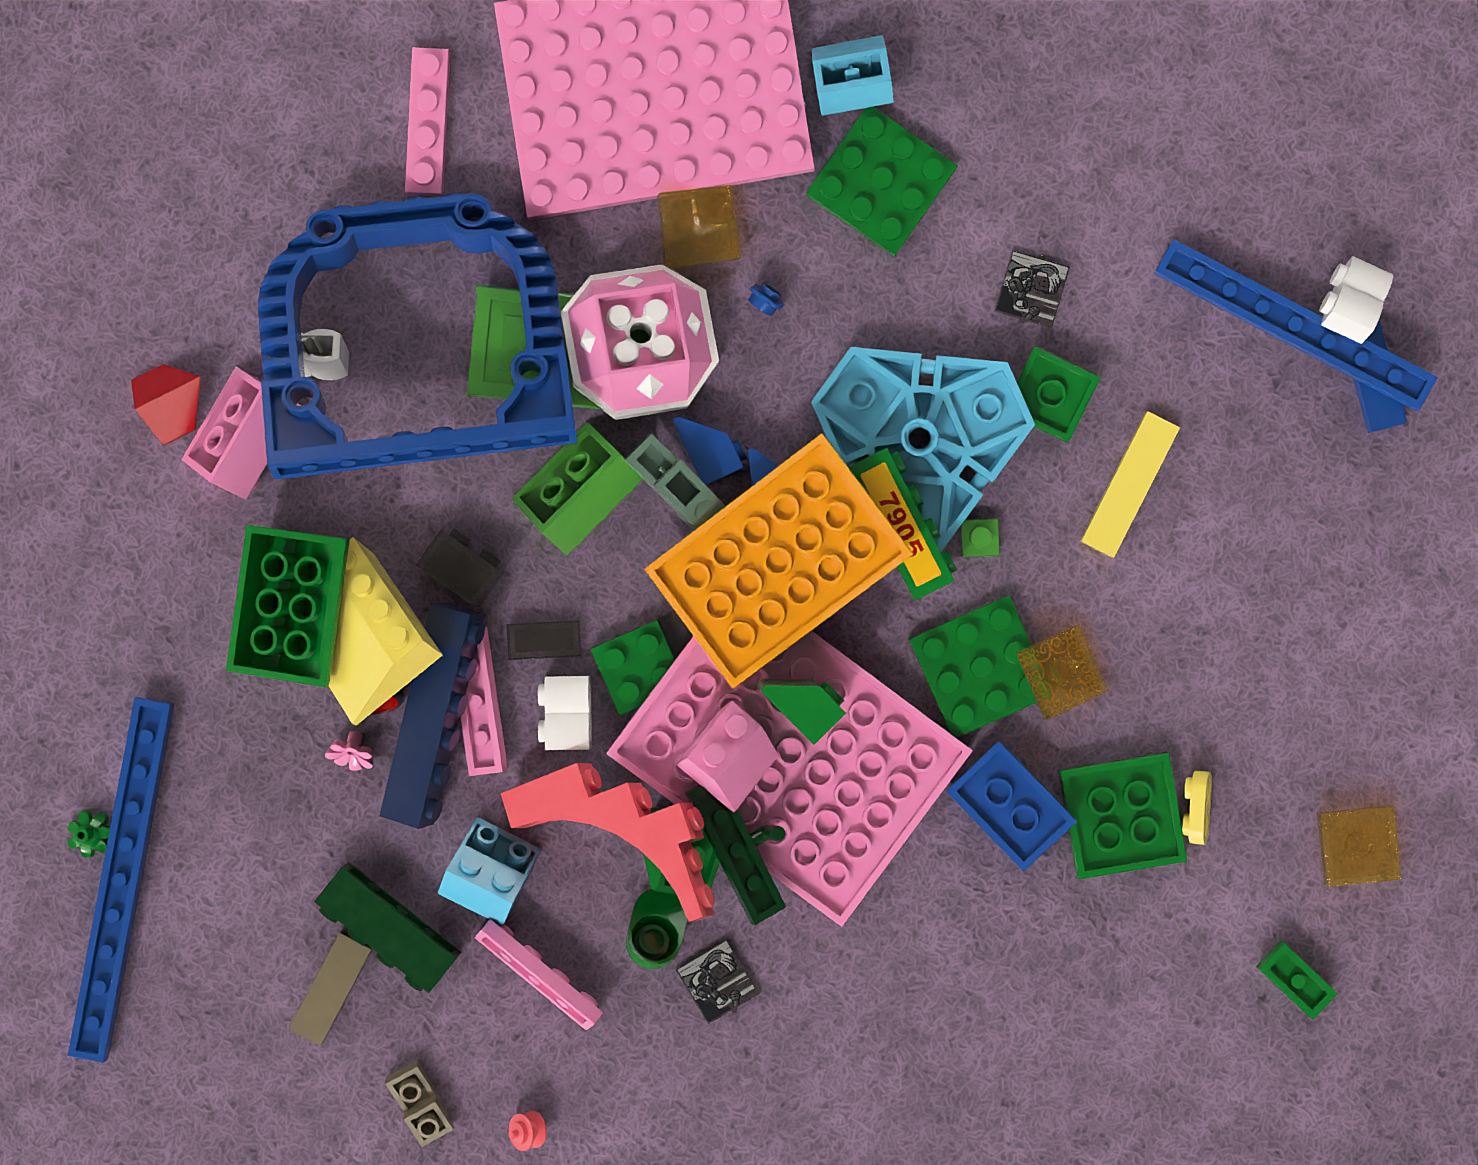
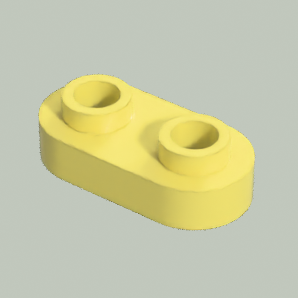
[1182,770,1212,845]

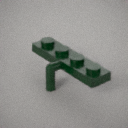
[685,785,786,925]

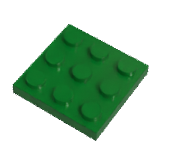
[806,107,958,258]
[908,595,1053,738]
[1058,752,1187,880]

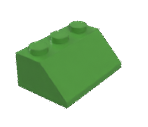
[511,422,643,555]

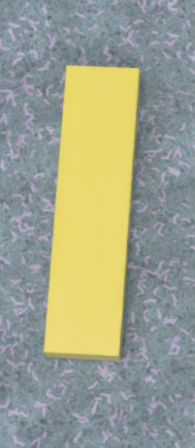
[1080,411,1180,558]

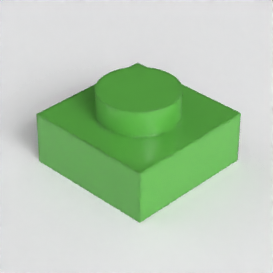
[960,519,999,557]

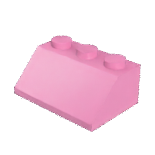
[181,367,301,500]

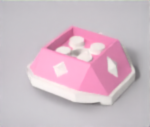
[561,265,719,420]

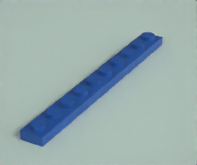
[68,697,175,1063]

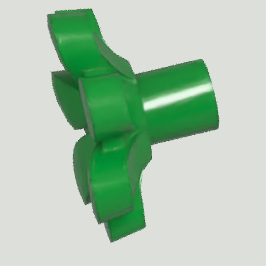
[67,810,110,858]

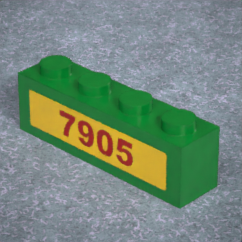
[849,448,957,601]

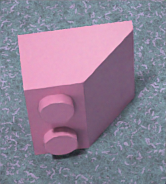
[676,701,779,812]

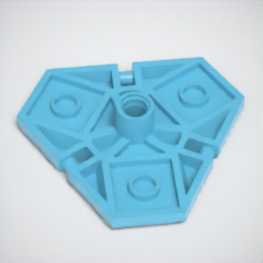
[811,347,1035,552]

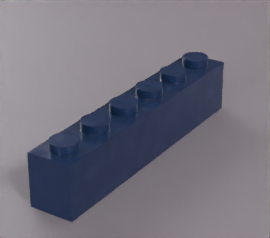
[379,603,485,829]

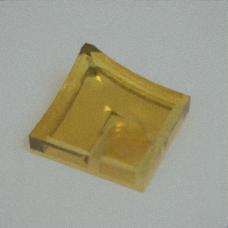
[657,185,741,270]

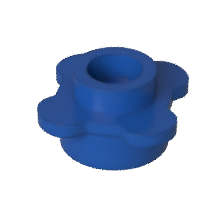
[748,283,785,316]

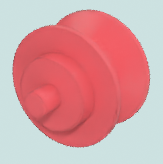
[508,1110,547,1151]

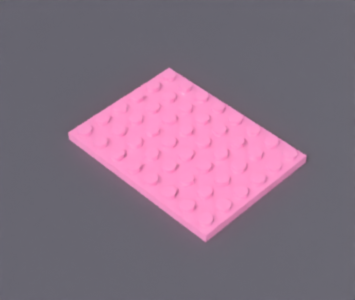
[494,0,815,220]
[606,631,973,927]

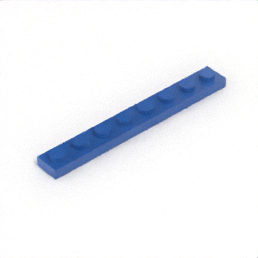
[1154,239,1438,411]

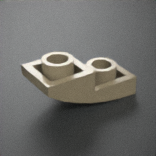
[385,1059,454,1147]

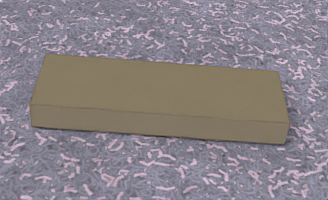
[289,930,373,1046]

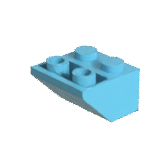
[811,35,894,116]
[437,817,542,926]

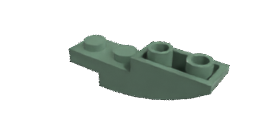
[624,433,726,531]

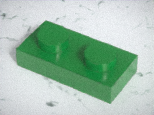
[1255,940,1338,1020]

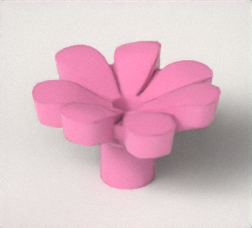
[325,731,373,771]

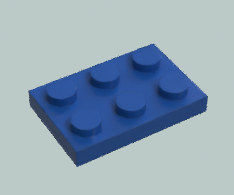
[946,740,1077,872]

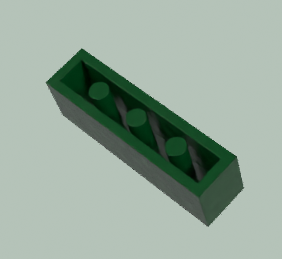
[314,862,462,993]

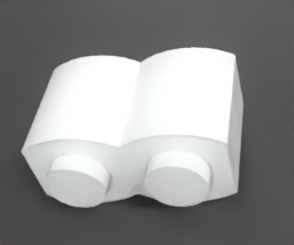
[1319,256,1393,344]
[301,329,350,380]
[538,676,592,750]

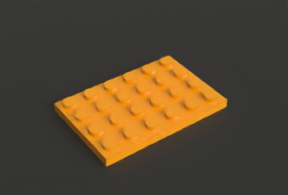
[644,433,913,688]

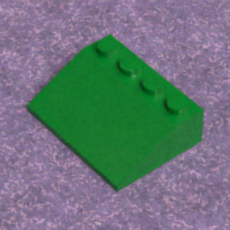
[226,525,350,688]

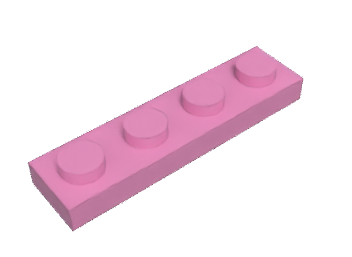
[405,47,451,197]
[460,626,508,776]
[475,919,603,1030]

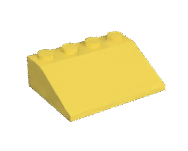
[329,537,443,726]

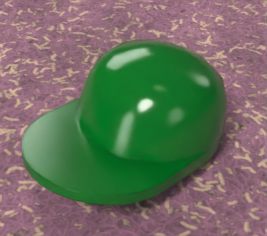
[626,889,687,970]

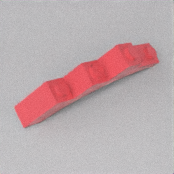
[500,763,715,922]

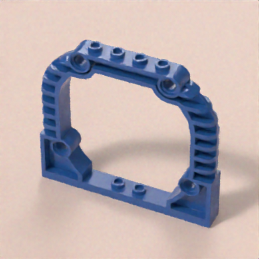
[258,193,577,480]

